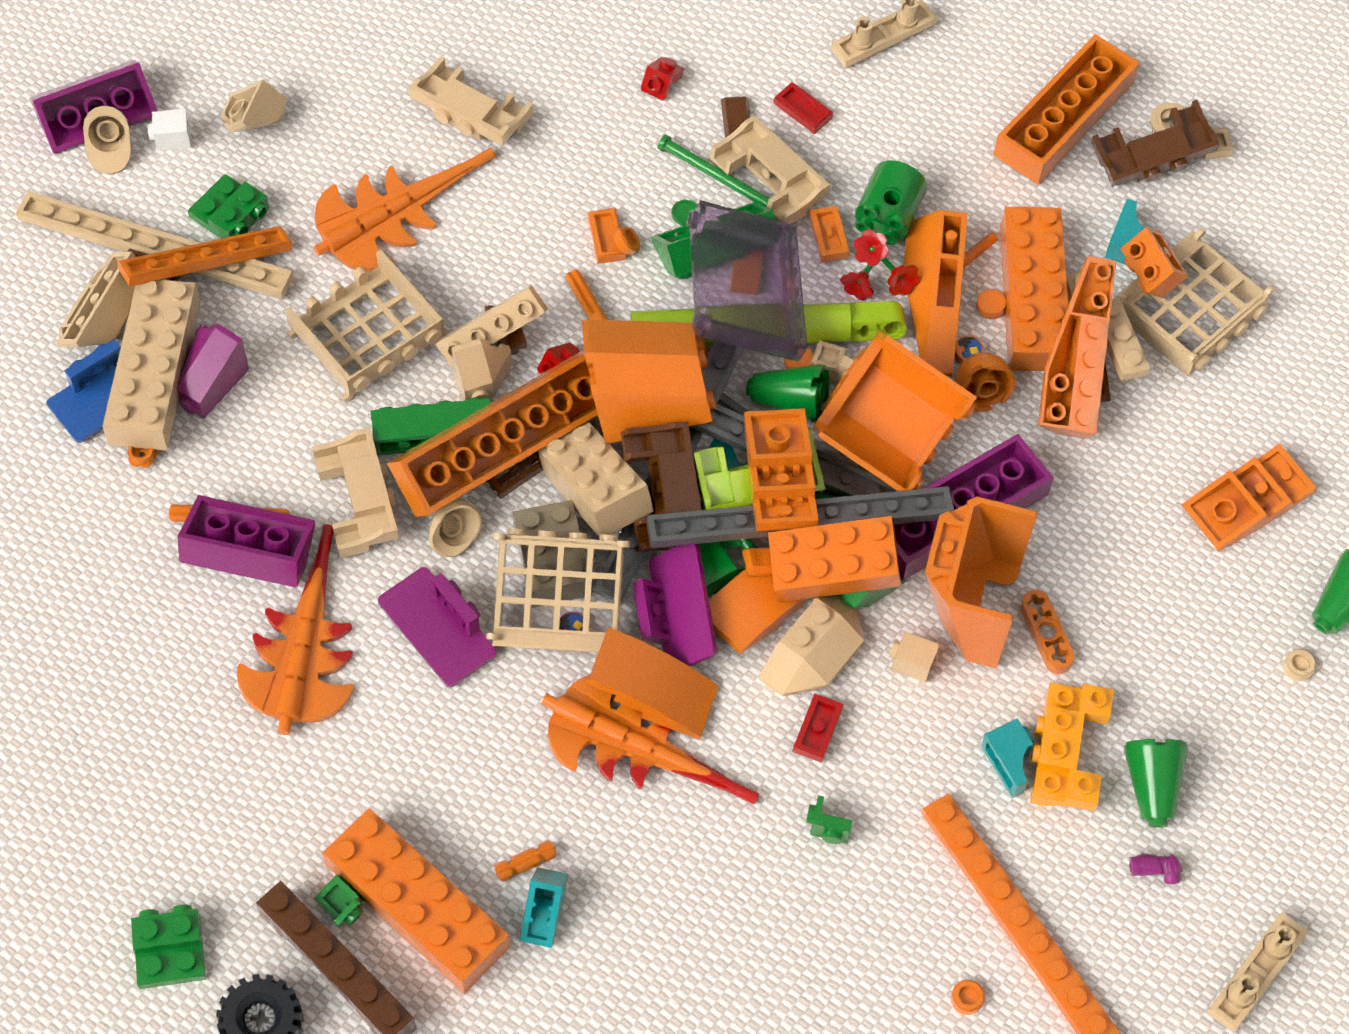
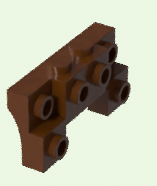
[1091,99,1219,187]
[620,421,703,552]

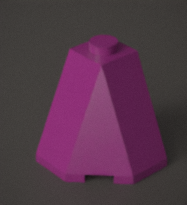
[177,324,249,419]

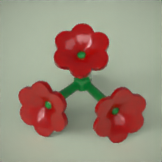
[840,230,920,300]

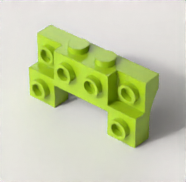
[692,428,825,510]

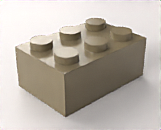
[513,500,592,608]

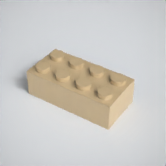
[538,423,654,538]

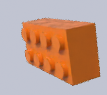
[768,516,901,602]

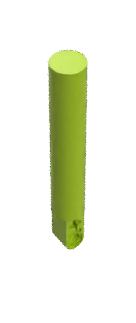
[630,301,907,348]

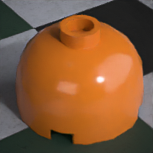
[954,352,1016,412]

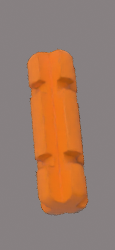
[494,840,556,882]

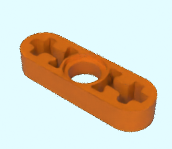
[1020,590,1074,674]

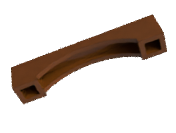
[256,881,417,1034]

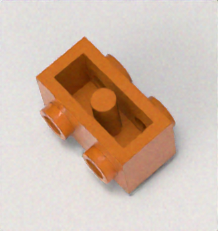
[1120,227,1188,298]

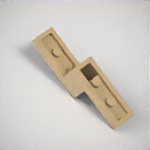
[1066,271,1151,381]

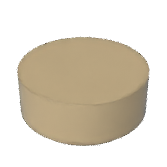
[1283,649,1316,681]

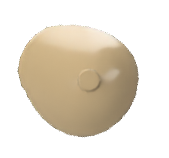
[429,498,481,557]

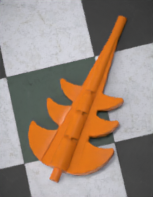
[313,148,496,272]

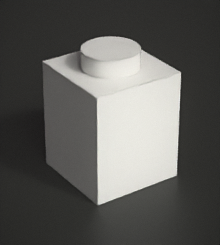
[148,109,191,151]

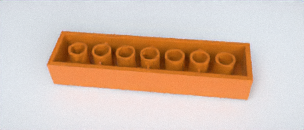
[387,350,598,517]

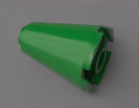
[746,364,830,423]
[1312,549,1349,634]
[1124,739,1188,828]

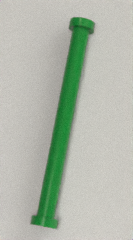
[657,134,773,207]

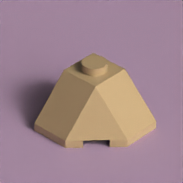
[221,80,288,133]
[452,339,512,401]

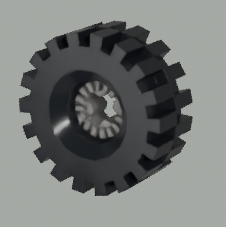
[216,974,304,1034]

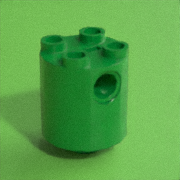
[855,160,927,245]

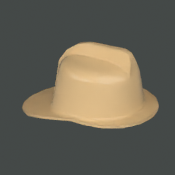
[83,106,131,174]

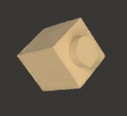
[889,631,940,683]

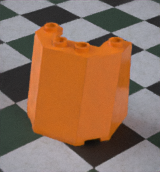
[582,319,716,443]
[812,331,977,491]
[925,496,1038,669]

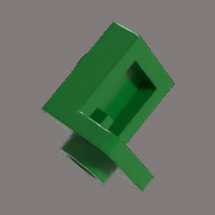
[806,795,852,844]
[314,874,367,927]

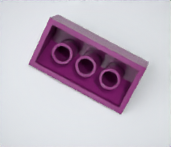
[29,60,158,154]
[177,495,315,588]

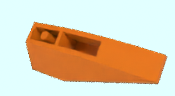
[904,210,968,377]
[1038,256,1116,439]

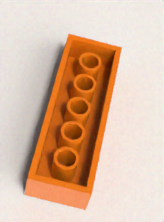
[993,34,1140,185]
[1000,206,1068,371]
[322,808,510,994]

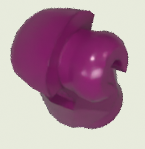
[1129,853,1183,884]

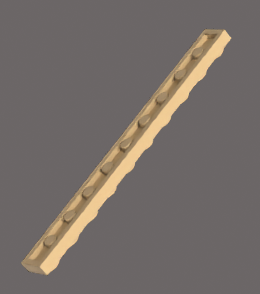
[16,191,293,300]

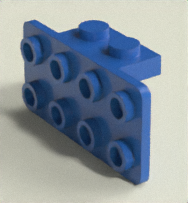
[47,339,121,443]

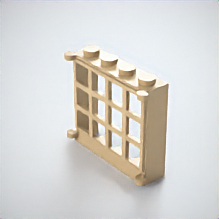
[1116,228,1275,376]
[285,249,449,402]
[486,529,630,652]

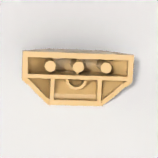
[57,251,135,347]
[758,594,864,696]

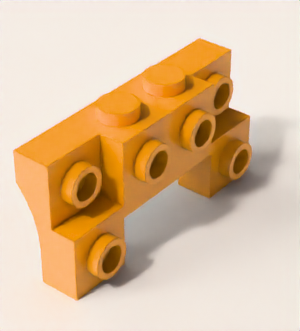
[1030,682,1114,811]

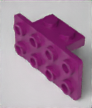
[633,544,717,667]
[378,567,497,688]

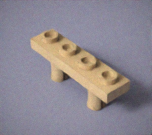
[831,0,937,68]
[436,284,548,367]
[1206,912,1309,1033]

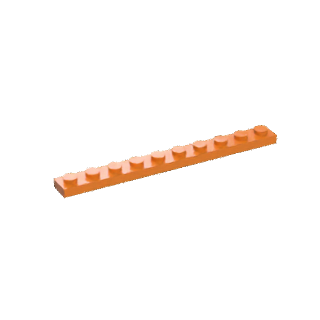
[921,793,1121,1034]

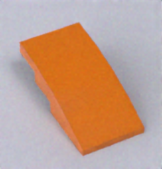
[744,408,819,531]
[1181,443,1317,551]
[709,569,806,654]
[587,627,719,740]

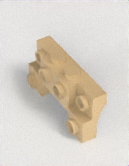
[409,56,533,146]
[709,115,831,228]
[312,427,399,558]

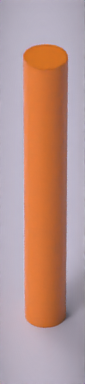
[963,232,998,269]

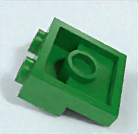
[187,174,269,239]
[131,904,206,989]

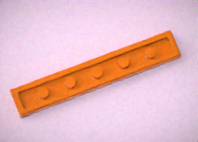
[118,226,292,287]

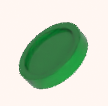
[671,199,700,226]

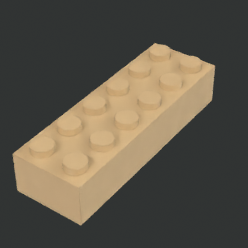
[102,280,200,451]

